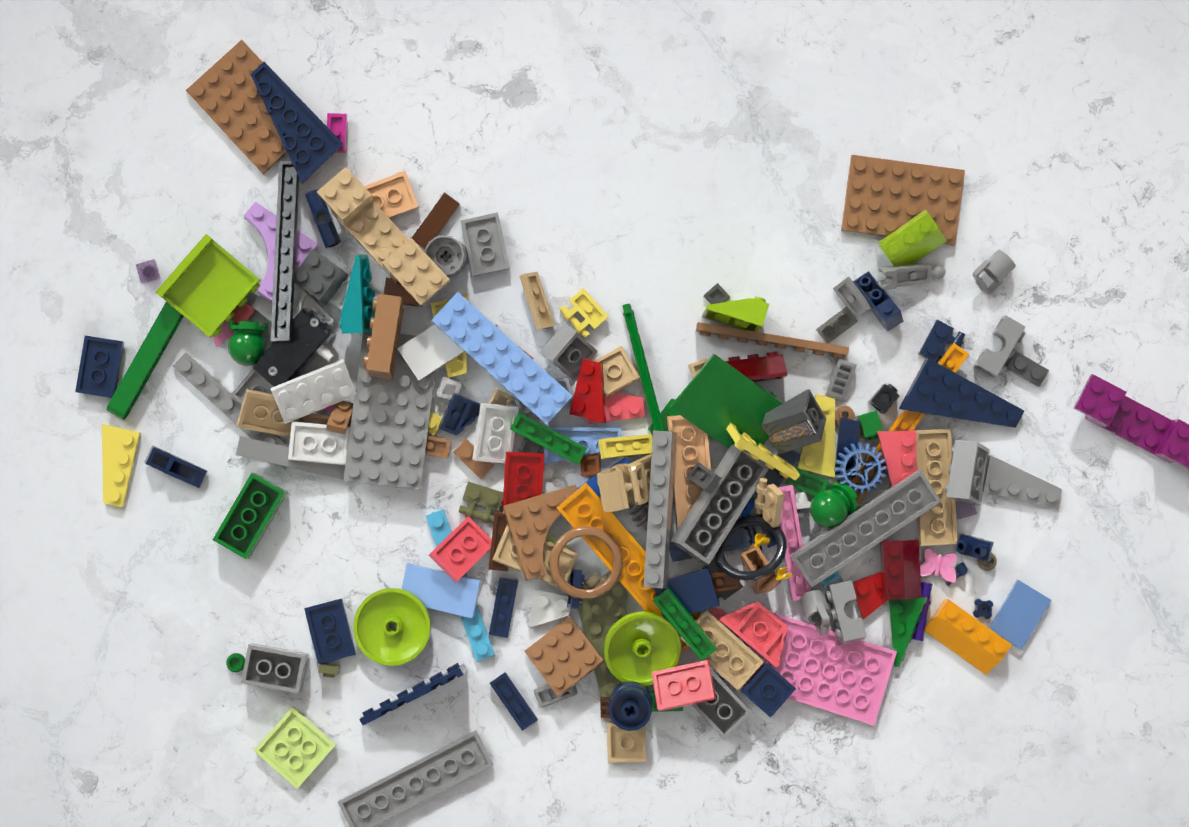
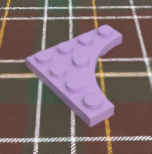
[244,202,318,303]

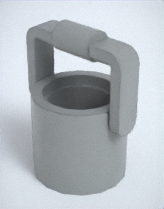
[972,250,1016,294]
[800,590,831,636]

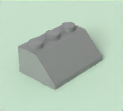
[945,440,990,506]

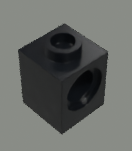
[868,384,900,414]

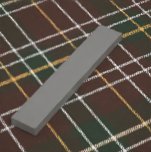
[236,436,345,480]

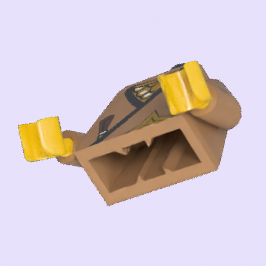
[741,533,792,594]

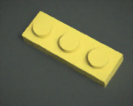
[598,434,653,459]

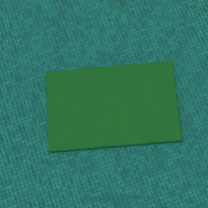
[670,354,783,449]

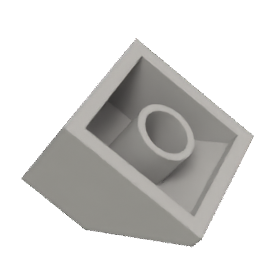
[540,323,598,381]

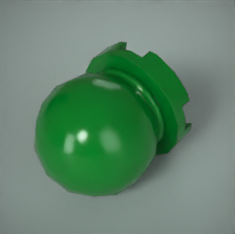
[228,321,268,366]
[810,481,860,528]

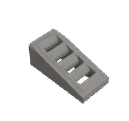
[825,359,857,402]
[533,684,578,708]

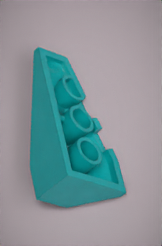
[340,255,375,334]

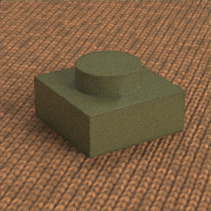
[318,663,341,678]

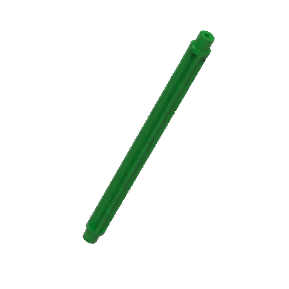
[622,303,665,431]

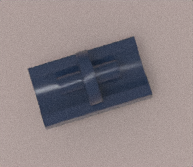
[956,534,994,561]

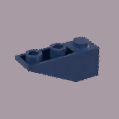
[853,271,904,332]

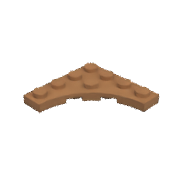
[502,485,577,581]

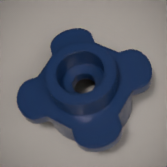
[973,599,993,619]

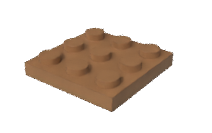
[524,616,605,697]

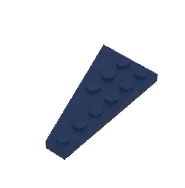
[250,62,344,184]
[899,358,1024,428]

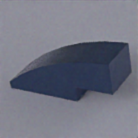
[144,445,207,488]

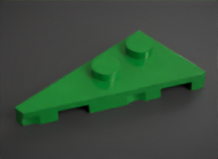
[889,597,927,667]

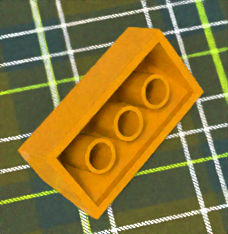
[925,599,1012,675]

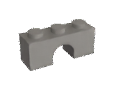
[974,315,1026,378]
[825,580,867,645]

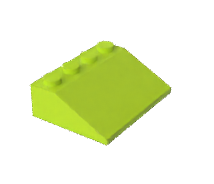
[702,296,769,332]

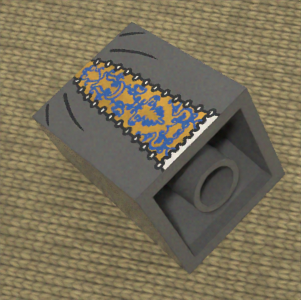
[762,389,827,454]

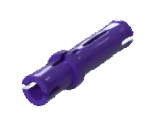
[912,582,933,641]

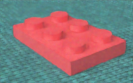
[428,517,492,583]
[652,660,716,711]

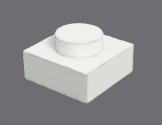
[436,376,462,400]

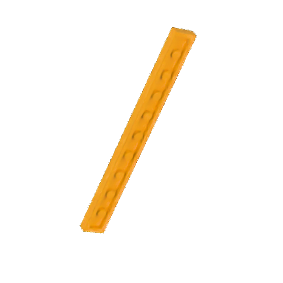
[851,343,969,505]

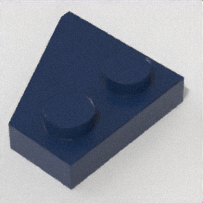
[438,393,481,436]

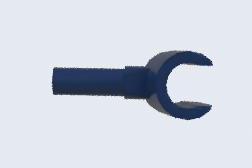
[945,563,968,587]

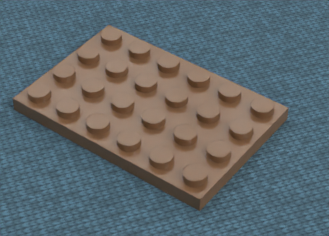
[186,40,287,175]
[841,155,965,246]

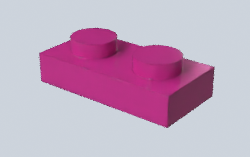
[327,113,347,153]

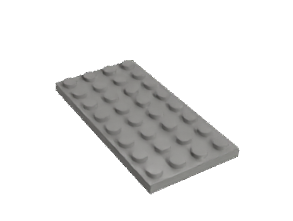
[343,333,436,490]

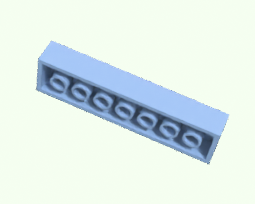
[431,292,572,425]

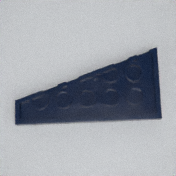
[359,663,467,726]

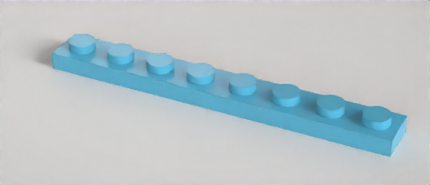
[426,509,495,661]

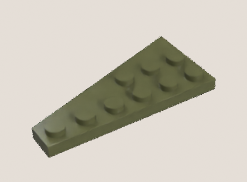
[578,579,627,698]

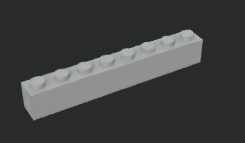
[644,430,677,588]

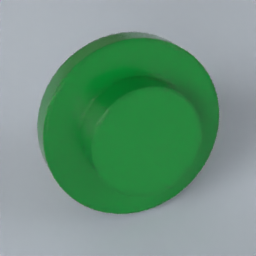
[226,653,245,673]

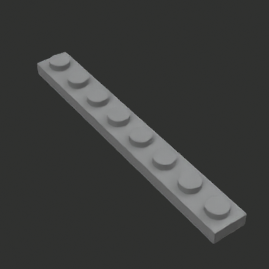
[173,352,289,470]

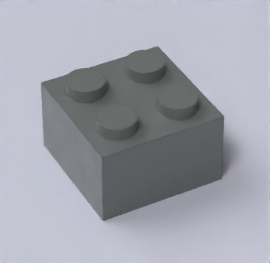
[294,249,348,305]

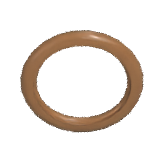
[549,526,623,599]

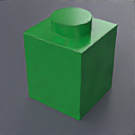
[856,410,883,441]

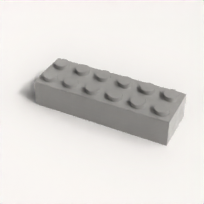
[670,445,769,565]

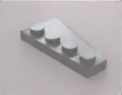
[983,455,1062,508]

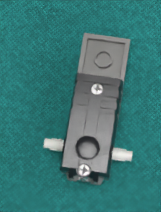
[231,308,336,405]

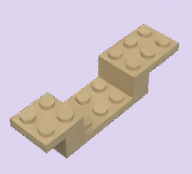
[317,167,450,306]

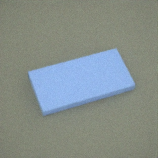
[402,563,481,618]

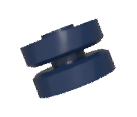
[609,681,652,731]

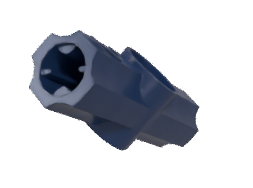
[305,189,341,248]

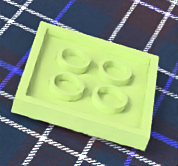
[254,706,336,789]

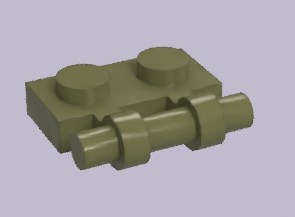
[458,481,503,523]

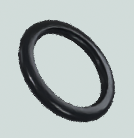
[715,516,787,581]

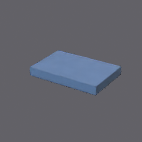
[989,580,1051,649]

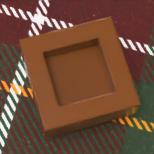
[580,455,602,477]

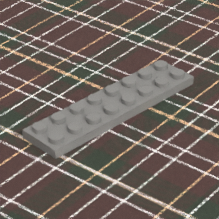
[790,469,941,587]
[338,730,494,827]

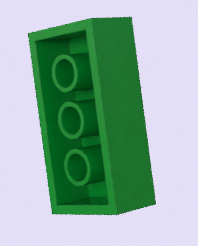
[212,473,288,559]

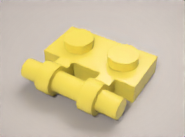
[559,288,609,338]

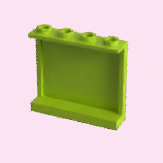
[155,234,261,338]

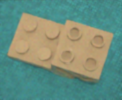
[597,454,652,512]

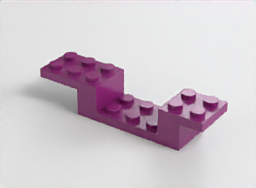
[1073,374,1189,469]

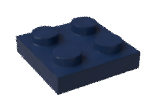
[741,662,796,718]

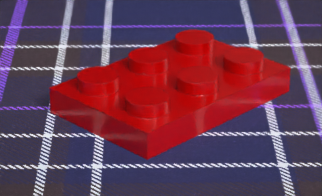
[502,451,544,509]

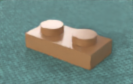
[326,401,354,434]
[453,439,494,479]

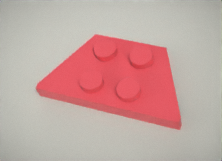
[719,601,788,668]

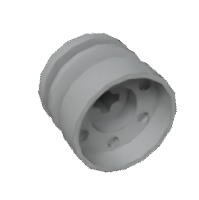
[425,235,468,277]

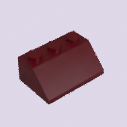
[725,352,788,382]
[880,540,922,600]

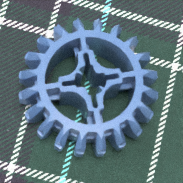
[834,442,887,495]

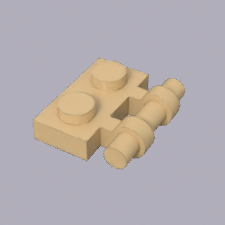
[754,478,784,528]

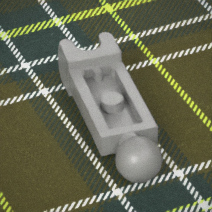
[878,263,946,290]

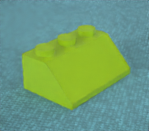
[878,210,947,267]

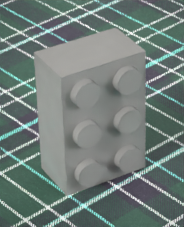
[241,643,309,694]
[691,669,752,739]

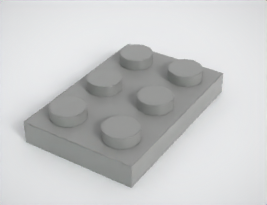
[460,212,510,277]

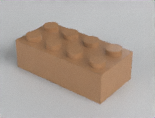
[363,294,405,380]

